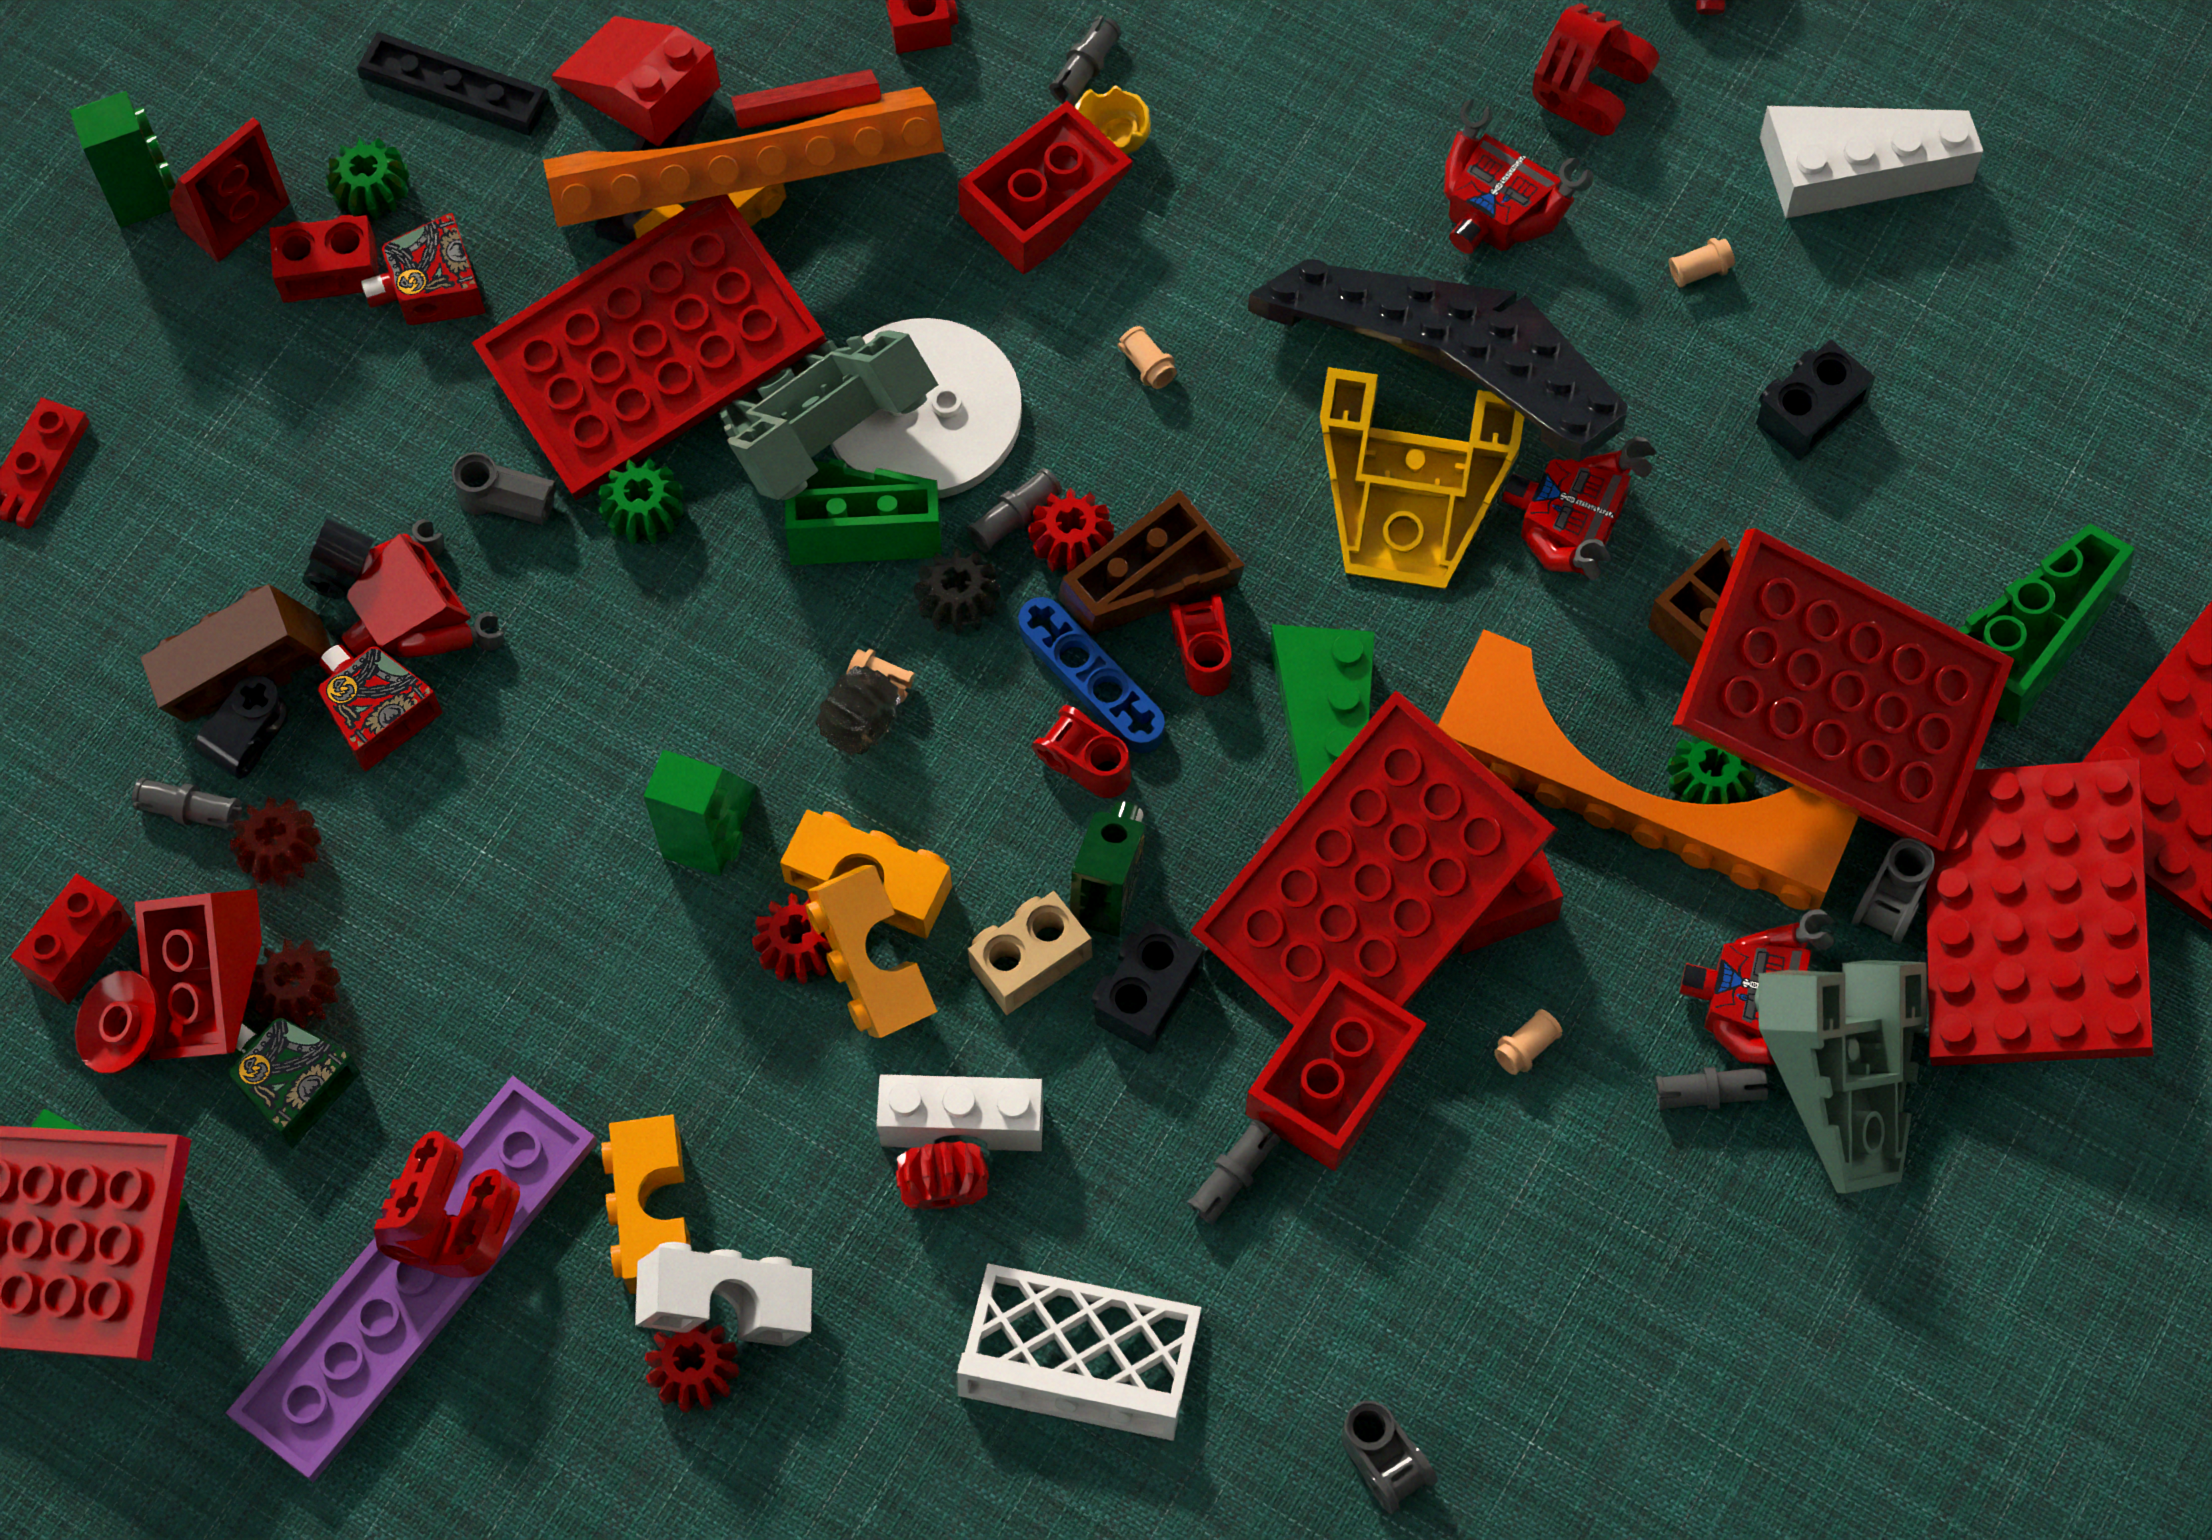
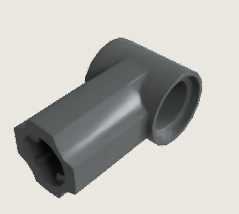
[452,452,556,525]

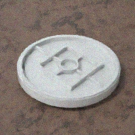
[830,318,1022,498]

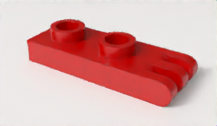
[0,397,90,529]

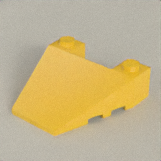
[1320,367,1525,589]

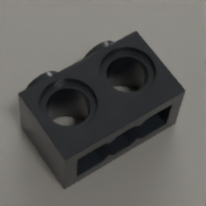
[1756,339,1875,461]
[1091,920,1203,1055]

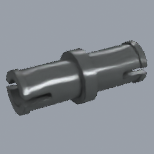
[1049,15,1121,105]
[967,468,1062,552]
[132,777,242,831]
[1655,1066,1768,1111]
[1187,1119,1281,1225]

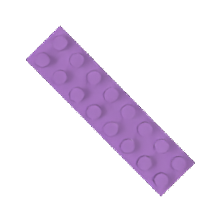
[226,1076,598,1483]

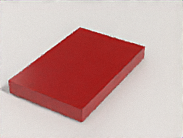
[731,69,882,129]

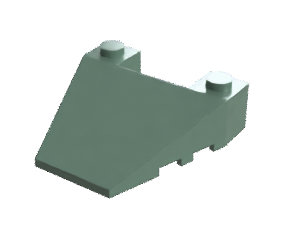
[719,330,939,500]
[1755,960,1927,1194]

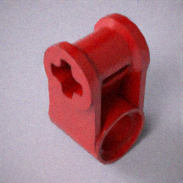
[1168,593,1231,696]
[1031,705,1131,798]

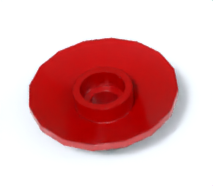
[75,971,161,1074]

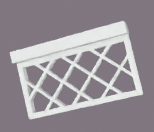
[957,1264,1201,1441]

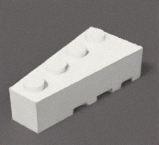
[1760,106,1983,218]

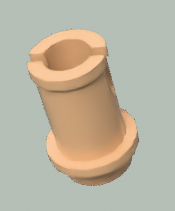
[1668,238,1735,288]
[1118,326,1177,389]
[846,649,915,703]
[1494,1009,1562,1075]

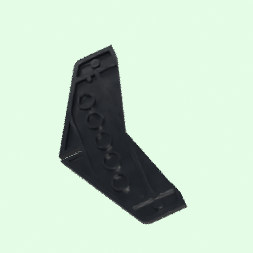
[1248,259,1628,462]

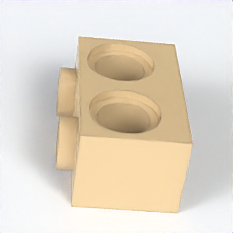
[968,891,1092,1015]

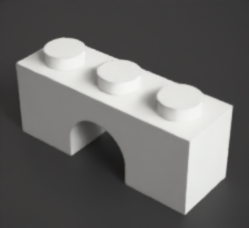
[877,1075,1044,1151]
[635,1242,812,1347]

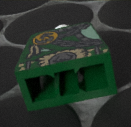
[1070,802,1146,937]
[228,1018,360,1149]

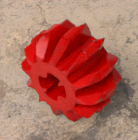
[1028,487,1115,573]
[752,892,832,985]
[896,1141,989,1211]
[645,1322,740,1413]

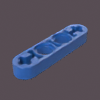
[1018,597,1165,753]

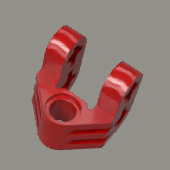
[1532,3,1660,136]
[374,1131,520,1278]

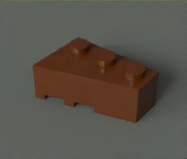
[1058,490,1245,636]
[1648,536,1734,667]
[140,583,331,723]

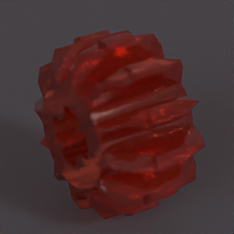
[230,796,322,887]
[249,938,341,1030]

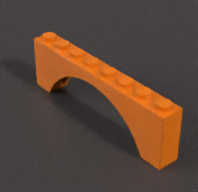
[543,87,945,227]
[1438,629,1859,910]

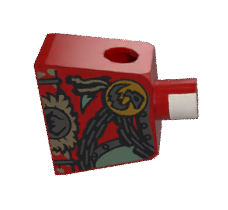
[361,213,486,325]
[317,645,442,772]

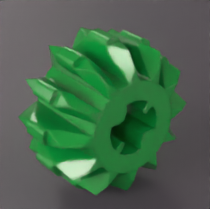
[326,137,410,221]
[599,458,684,545]
[1666,736,1756,804]

